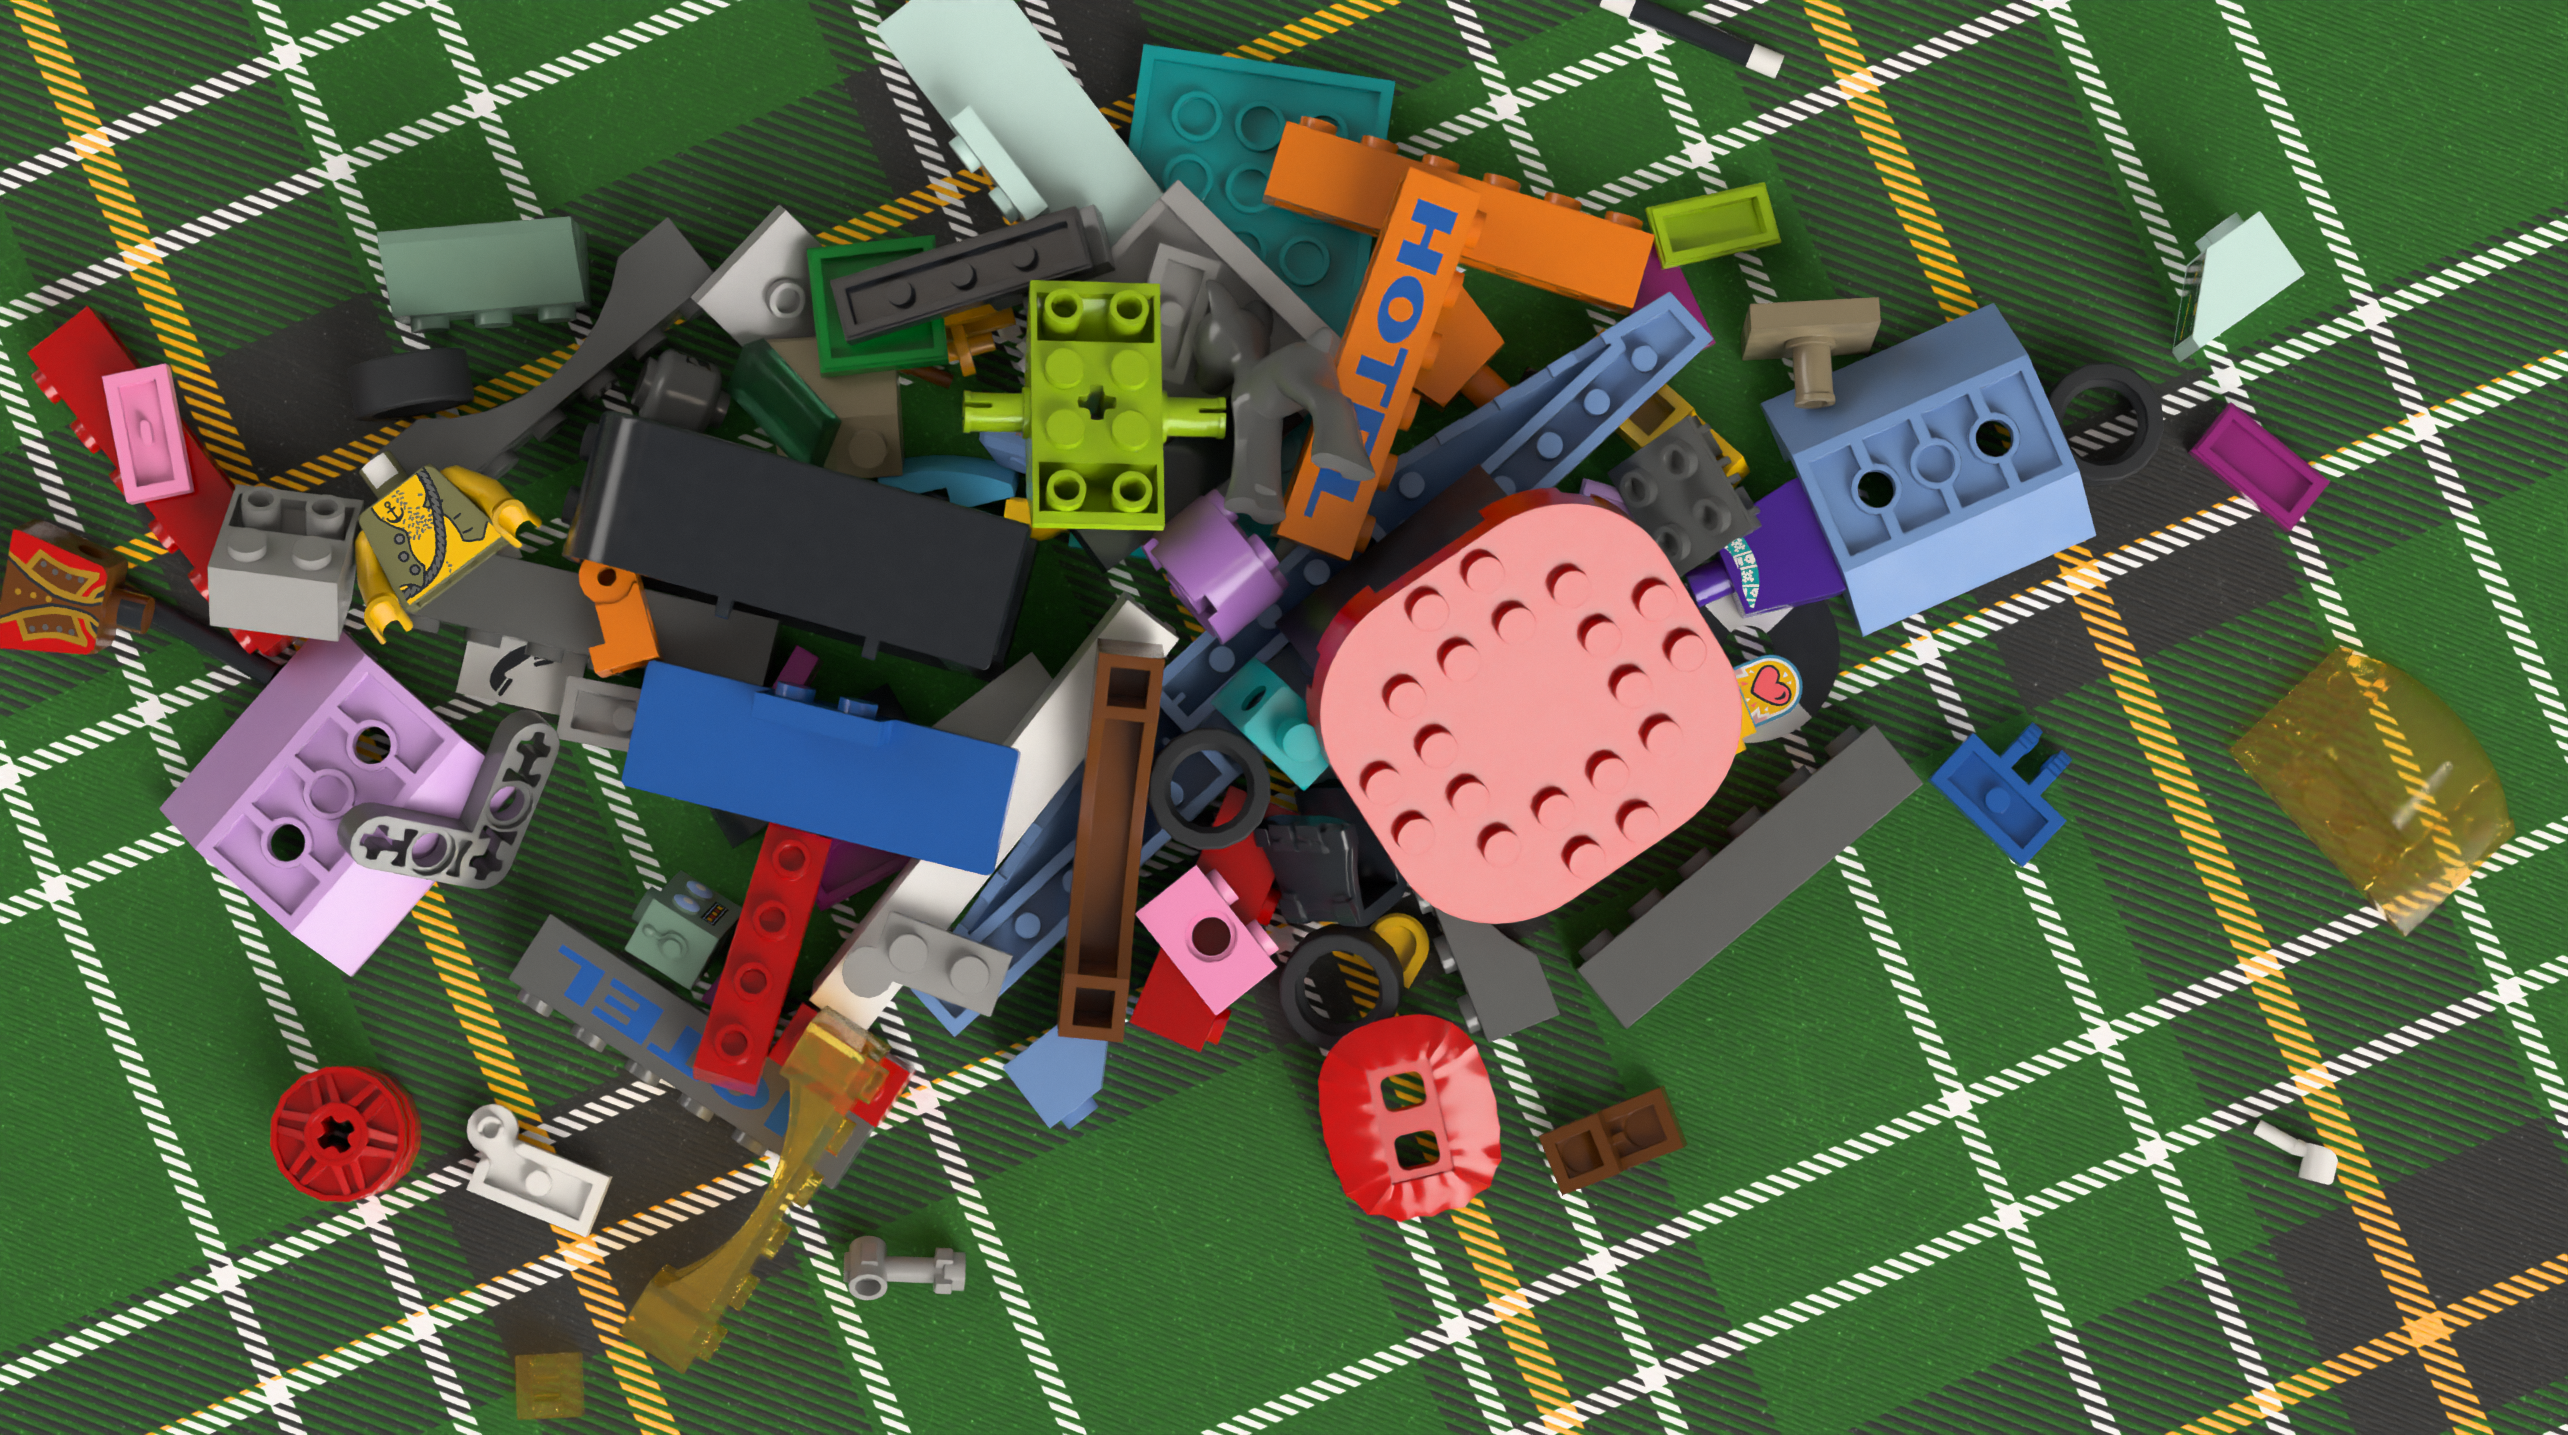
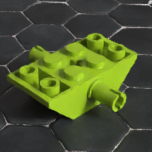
[962,280,1226,531]

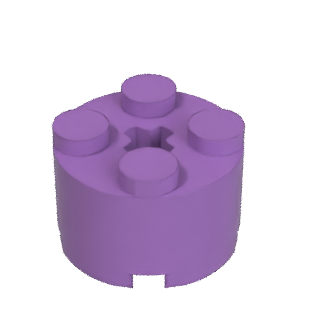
[1140,489,1290,645]

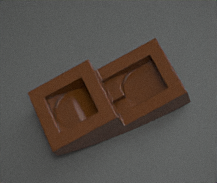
[1538,1085,1688,1196]

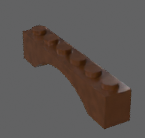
[1057,638,1165,1043]

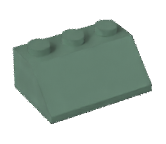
[377,216,592,333]

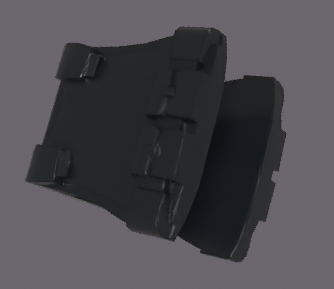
[1253,779,1407,927]

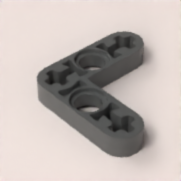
[337,710,560,889]

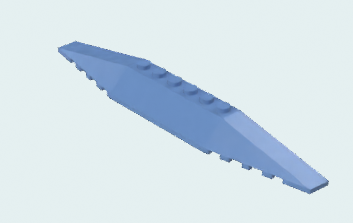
[911,292,1714,1037]

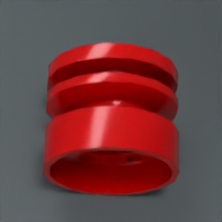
[270,1066,421,1202]

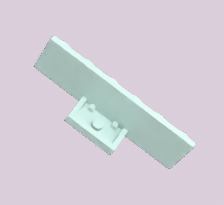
[876,0,1163,248]

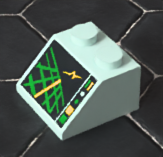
[2172,211,2305,363]

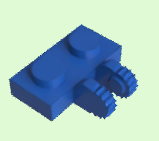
[1927,722,2072,868]

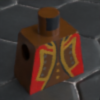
[0,519,155,655]

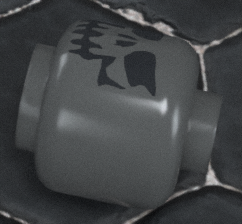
[631,349,731,434]

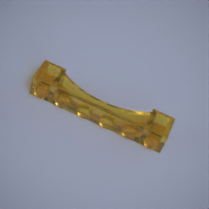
[618,1005,892,1374]

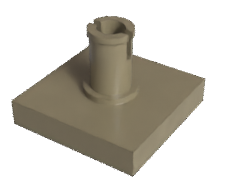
[1740,297,1881,409]

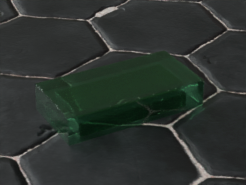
[726,338,842,467]

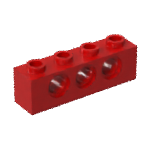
[693,822,832,1097]

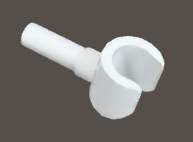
[2253,1120,2338,1185]

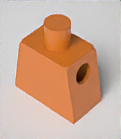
[1411,286,1512,412]

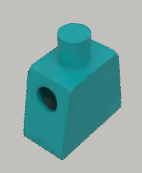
[1210,656,1329,791]

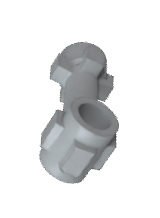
[843,1236,966,1300]

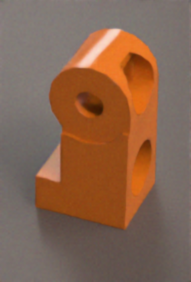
[579,560,664,678]

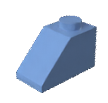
[1002,1025,1108,1130]

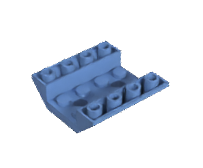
[1760,303,2096,637]

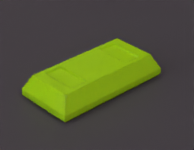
[1645,182,1781,270]

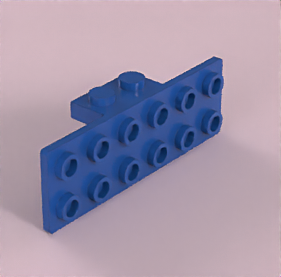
[622,660,1021,876]

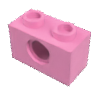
[1135,865,1279,1016]

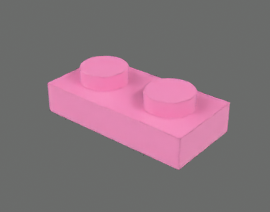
[102,364,195,505]

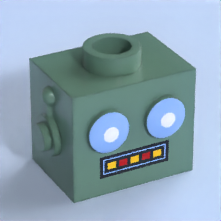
[625,870,742,990]

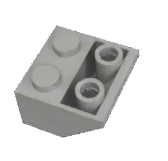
[207,484,364,642]

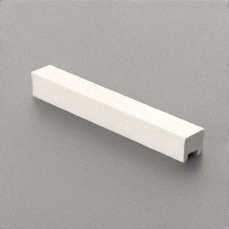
[809,590,1179,1038]

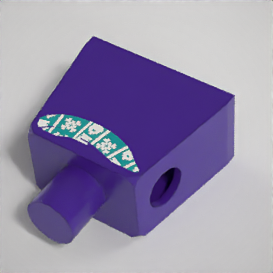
[1684,477,1847,619]

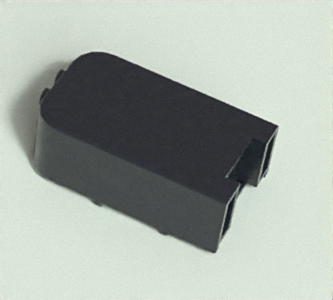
[561,411,1040,683]

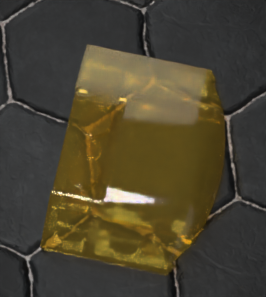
[2227,647,2516,937]

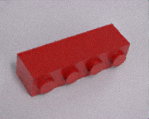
[1129,785,1299,1052]

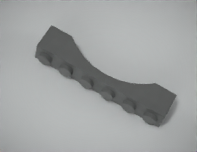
[369,217,713,480]
[1411,888,1560,1043]

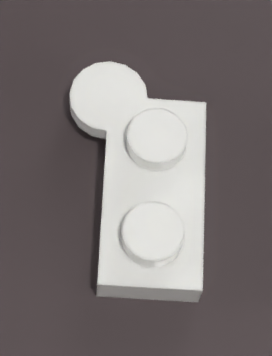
[466,1104,613,1237]

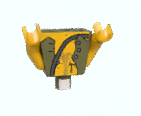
[354,450,542,644]

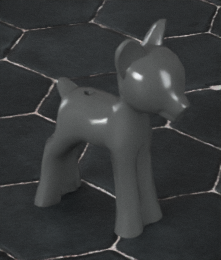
[1193,279,1375,524]

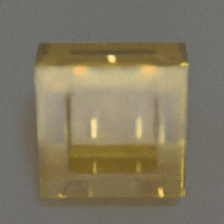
[515,1351,585,1420]

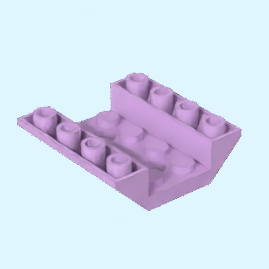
[159,629,516,977]

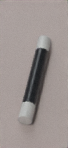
[1599,0,1785,79]

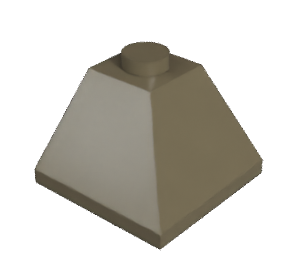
[767,336,906,478]

